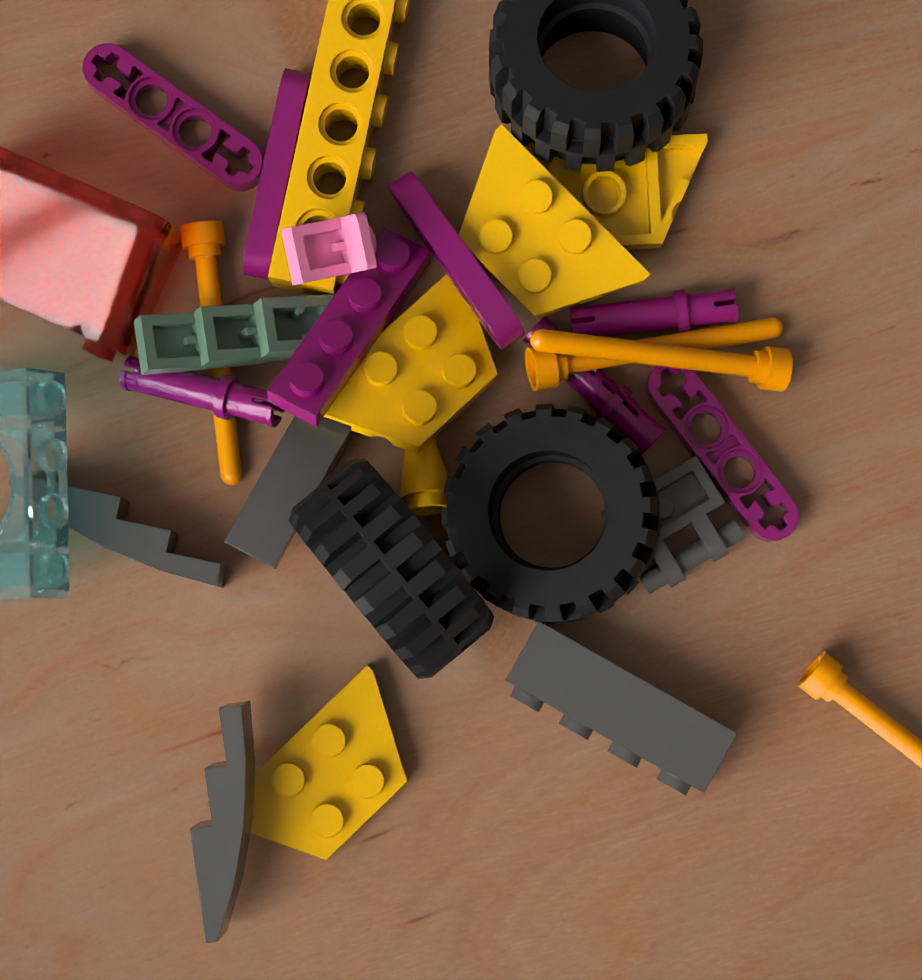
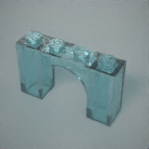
[0,367,70,603]

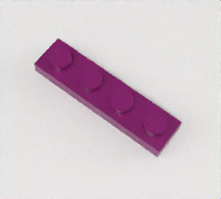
[267,226,431,427]

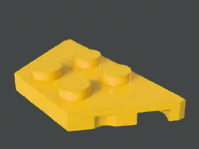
[459,124,651,318]
[524,133,708,250]
[324,274,498,453]
[250,665,408,860]

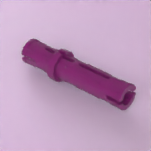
[570,287,738,337]
[522,316,666,455]
[120,355,285,428]

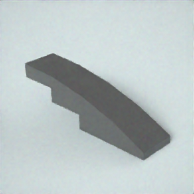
[224,416,354,569]
[9,474,227,588]
[190,701,255,943]

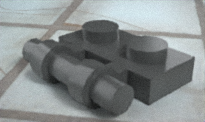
[601,456,745,594]

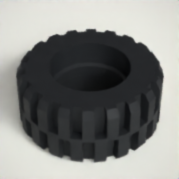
[489,0,703,172]
[441,403,661,624]
[288,458,494,679]

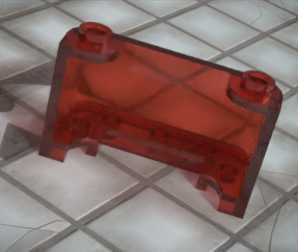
[0,146,182,363]

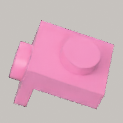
[281,212,377,285]

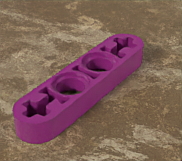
[82,43,264,191]
[243,68,312,280]
[388,171,525,350]
[646,366,799,542]

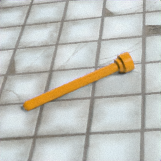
[180,220,243,485]
[525,317,783,391]
[530,329,793,392]
[797,651,922,768]

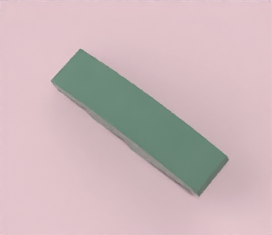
[134,294,335,375]

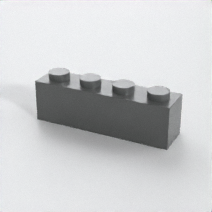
[505,622,737,796]

